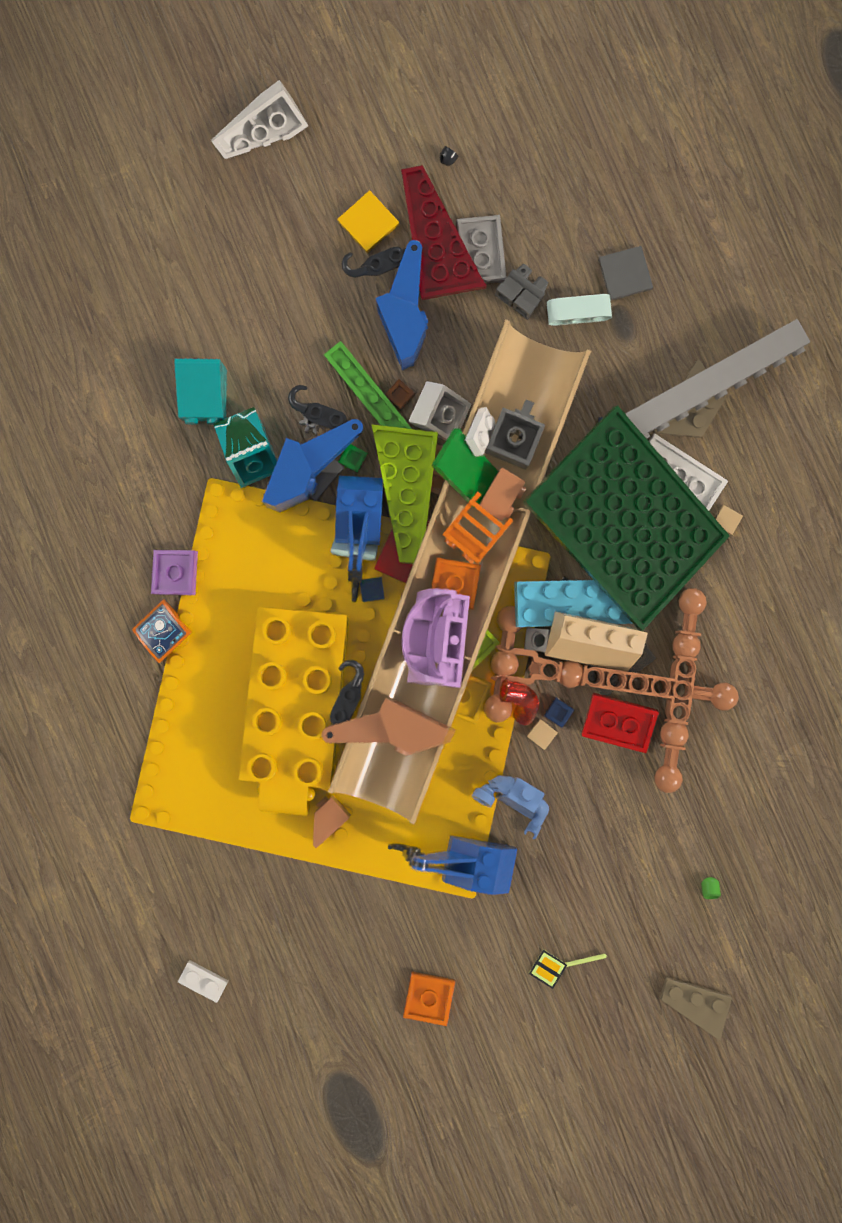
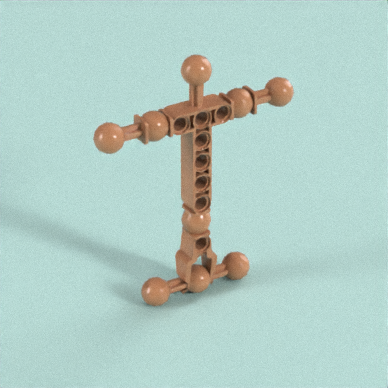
[484,588,739,793]

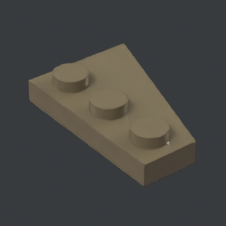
[660,977,732,1041]

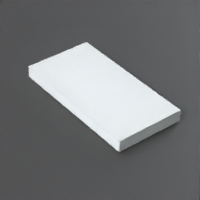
[649,433,728,511]

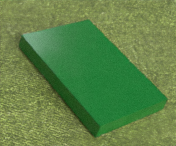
[431,428,499,507]

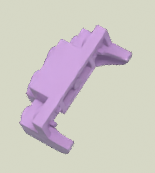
[402,589,470,688]

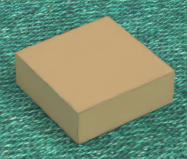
[715,505,743,536]
[527,719,558,750]

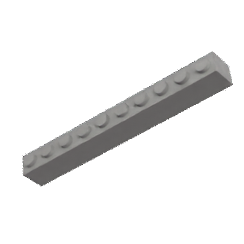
[626,319,810,439]

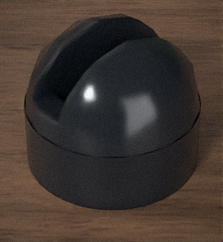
[439,146,459,166]

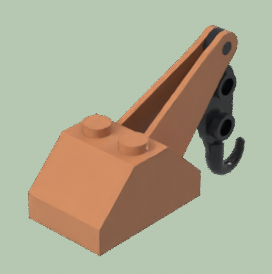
[322,660,456,756]

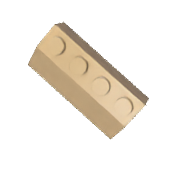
[545,611,647,672]

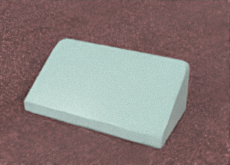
[331,539,378,561]

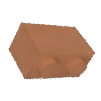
[479,468,526,521]

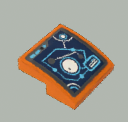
[132,599,192,663]

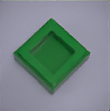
[338,444,368,473]

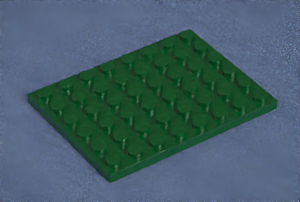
[523,405,730,631]

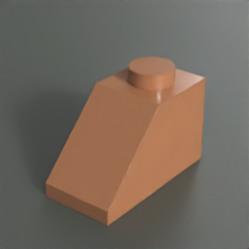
[313,795,351,848]

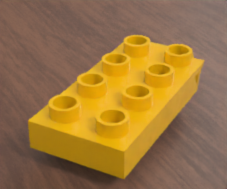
[239,607,349,816]

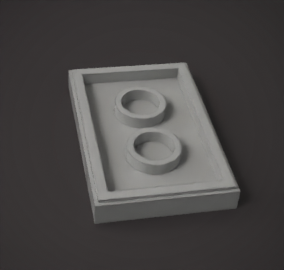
[456,215,506,284]

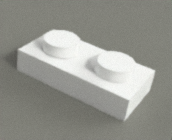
[465,407,496,456]
[178,960,229,1003]

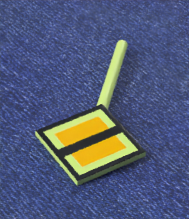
[529,949,607,989]

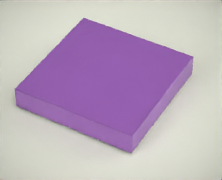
[151,550,198,595]

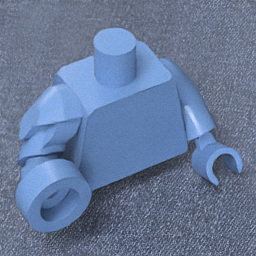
[471,775,549,839]

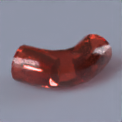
[499,680,539,725]

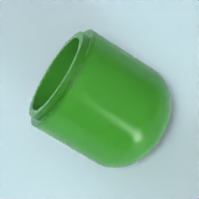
[701,877,721,899]

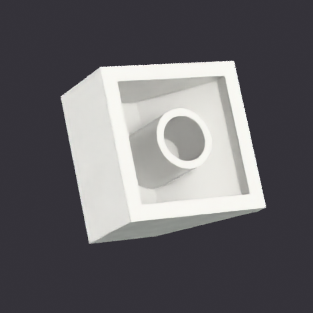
[409,381,471,441]

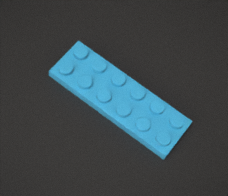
[514,580,633,627]

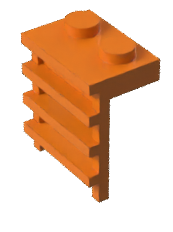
[442,492,513,564]

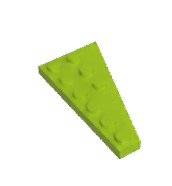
[372,425,438,564]

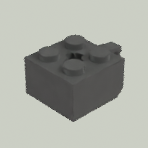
[484,399,545,470]

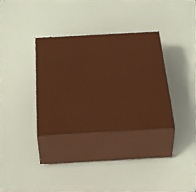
[385,379,415,411]

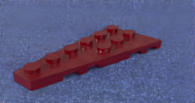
[401,165,487,300]

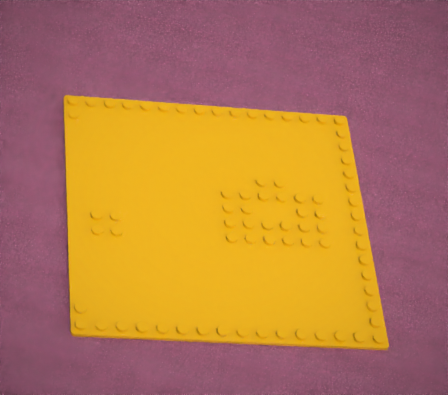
[130,478,550,899]

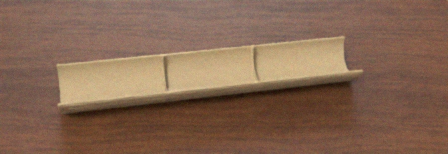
[328,319,591,824]

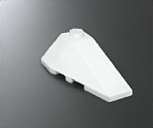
[211,80,308,159]

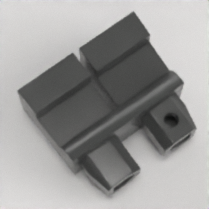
[495,264,549,320]

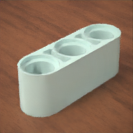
[547,294,612,326]

